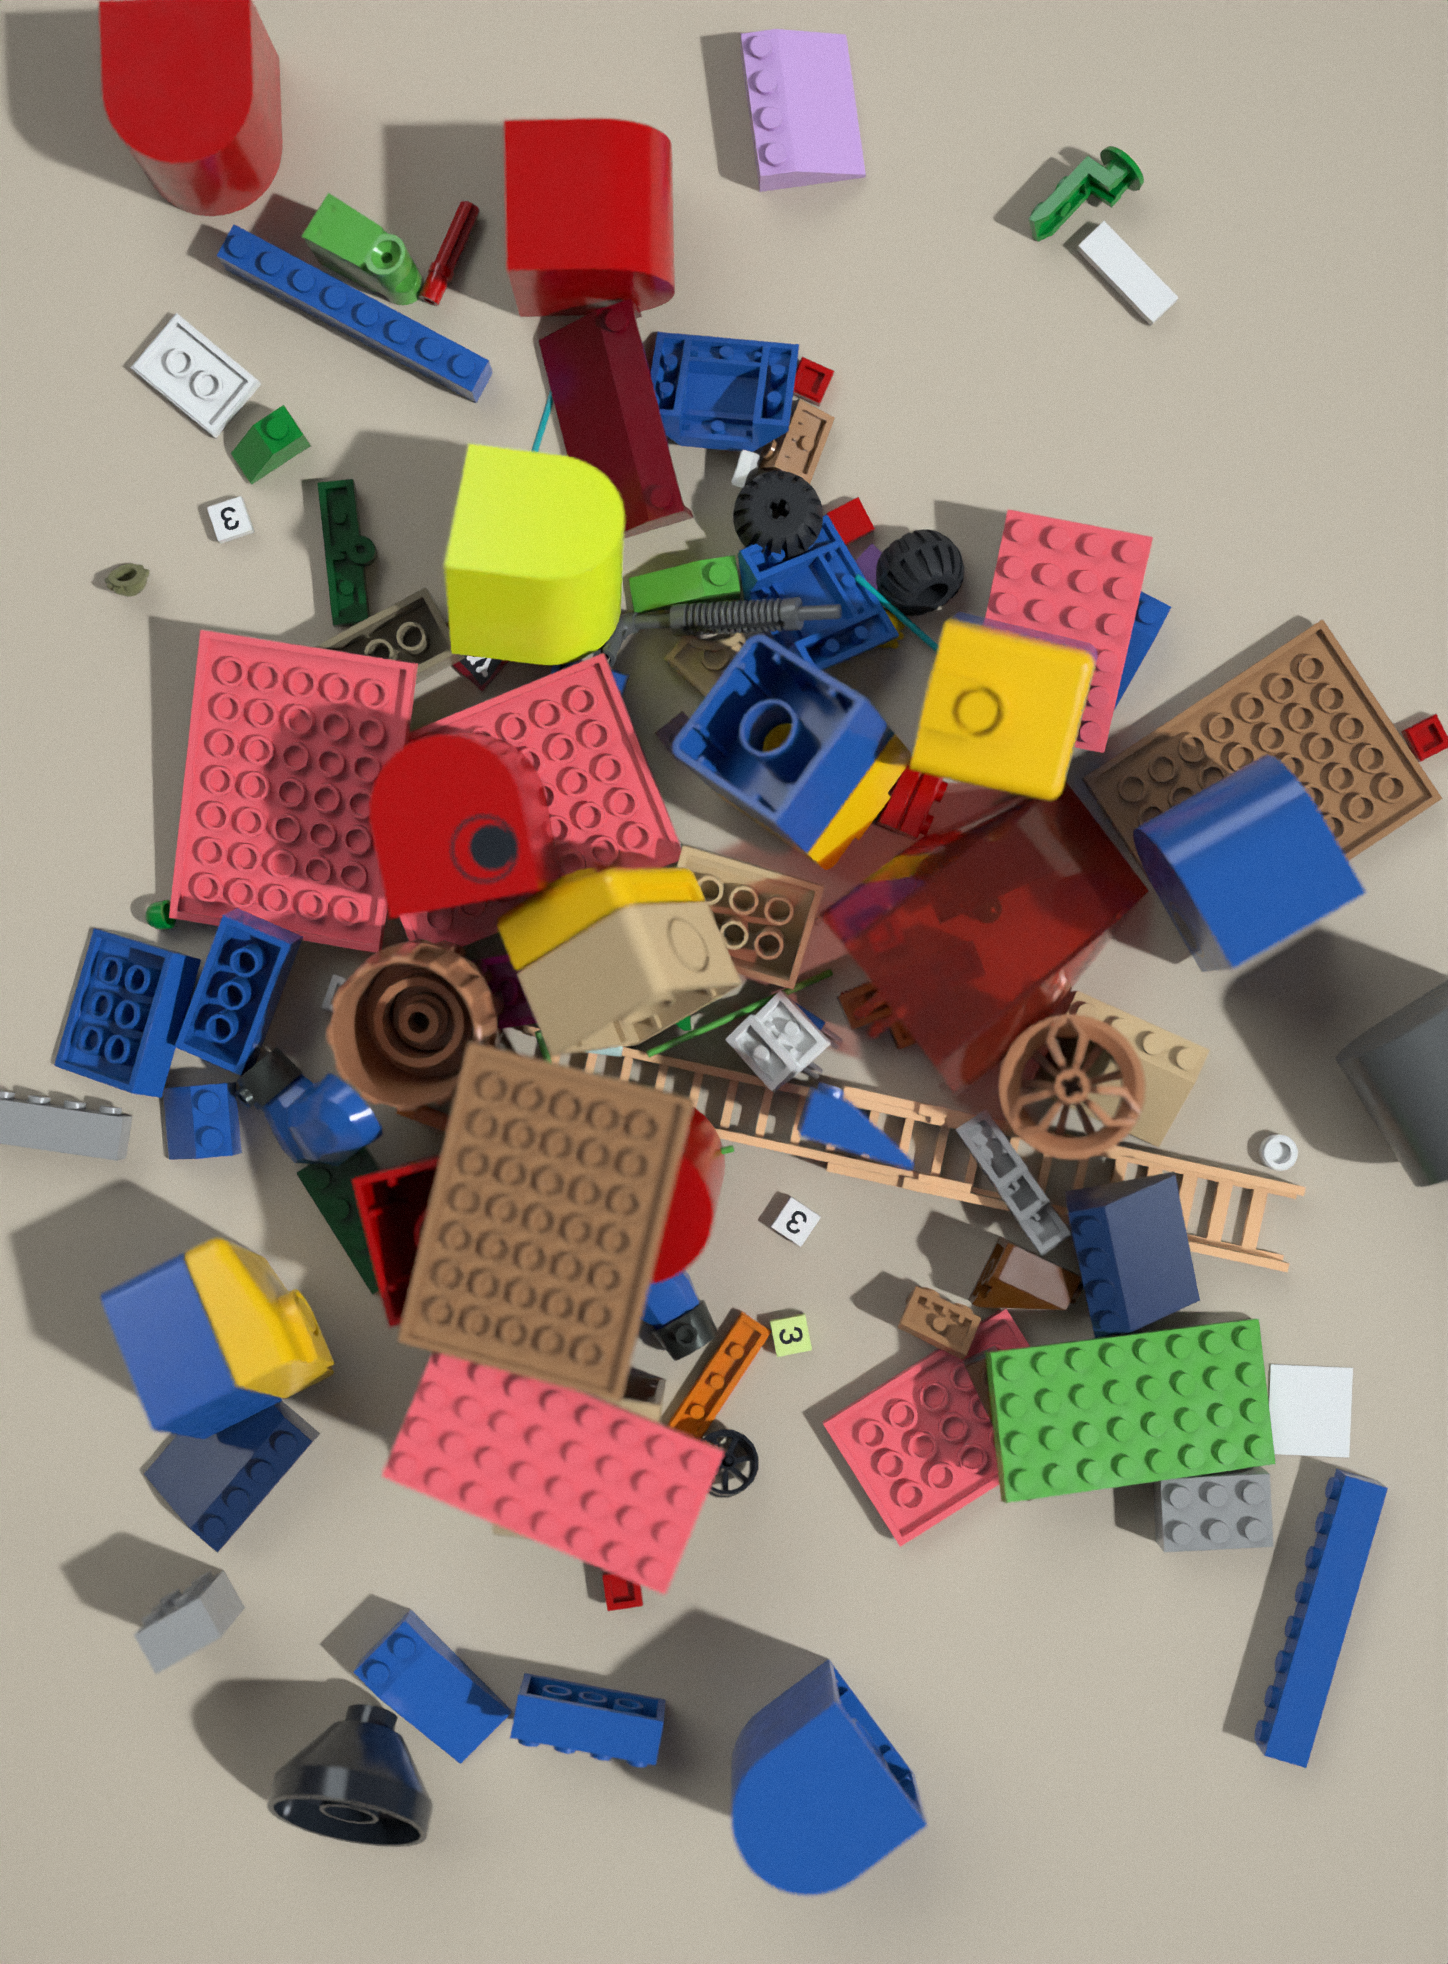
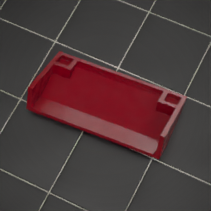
[538,299,693,539]

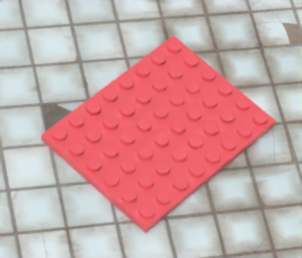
[169,630,418,953]
[399,653,682,947]

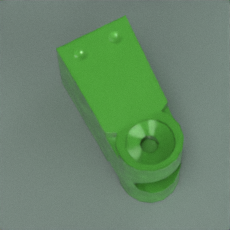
[302,193,424,305]

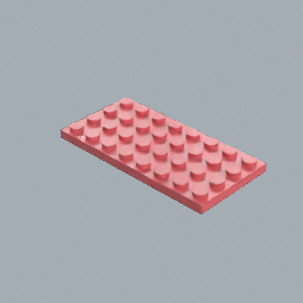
[382,1352,724,1595]

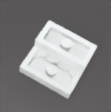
[725,990,831,1092]

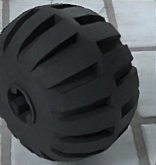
[733,470,823,561]
[876,529,964,616]

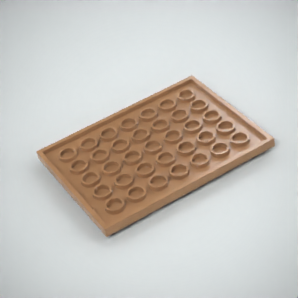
[1082,619,1443,885]
[397,1041,695,1402]

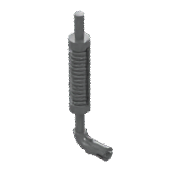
[593,597,842,667]

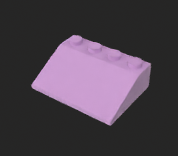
[740,29,866,192]

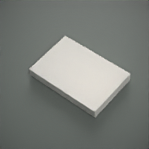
[131,313,261,439]

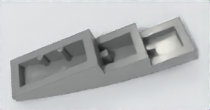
[956,1109,1071,1256]

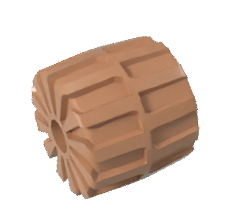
[326,939,505,1111]

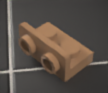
[760,399,835,484]
[897,1286,981,1359]

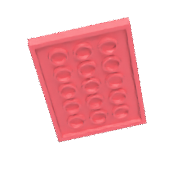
[985,509,1153,753]
[823,1308,1030,1547]

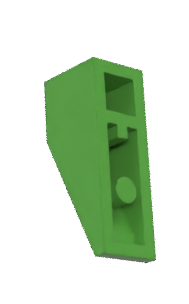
[629,555,740,614]

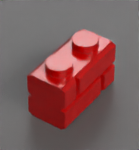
[876,757,948,840]

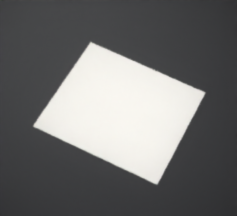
[1269,1364,1353,1458]

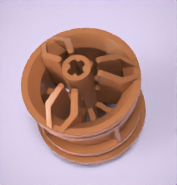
[999,1015,1145,1159]

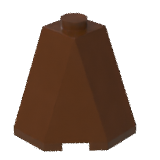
[968,1235,1083,1310]

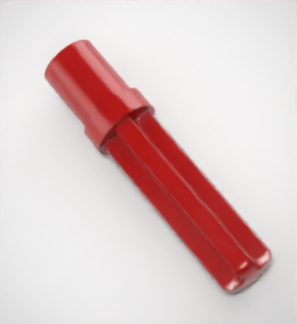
[419,201,480,306]

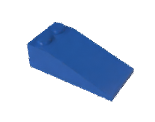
[353,1610,512,1764]

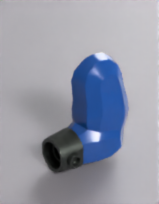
[235,1047,383,1166]
[642,1270,719,1361]

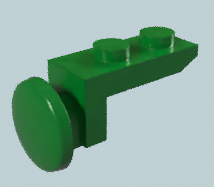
[1029,146,1144,242]

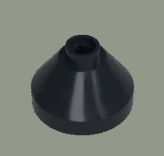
[267,1704,433,1847]

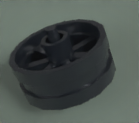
[703,1429,758,1498]

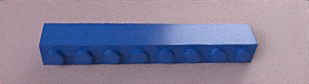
[217,224,493,403]
[1254,1468,1388,1768]

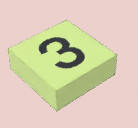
[770,1313,812,1357]

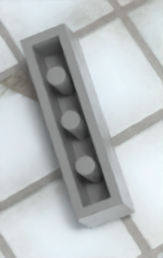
[0,1090,132,1161]

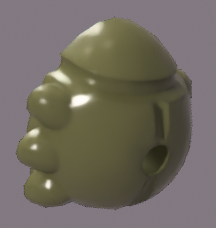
[104,563,150,597]

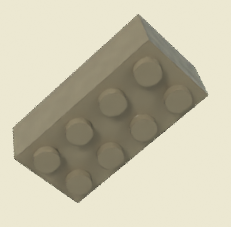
[315,587,465,685]

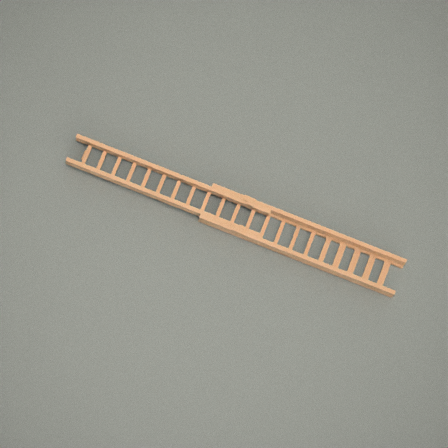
[522,1025,1306,1272]

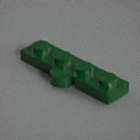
[317,479,377,627]

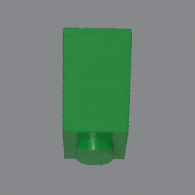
[231,405,311,484]

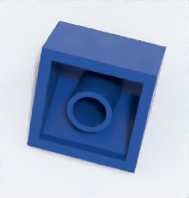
[163,1082,242,1160]

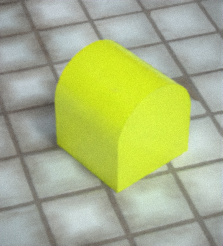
[444,444,624,665]

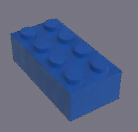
[175,908,303,1076]
[510,1673,666,1767]

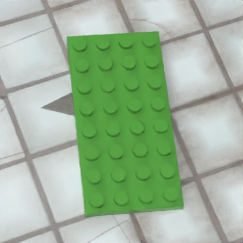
[985,1318,1276,1503]

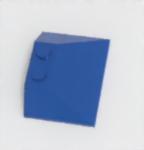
[650,332,799,452]
[738,515,899,671]

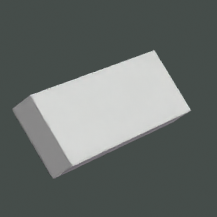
[1076,221,1178,326]

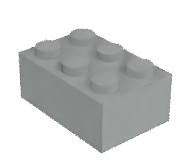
[1153,1466,1274,1552]
[134,1570,245,1674]

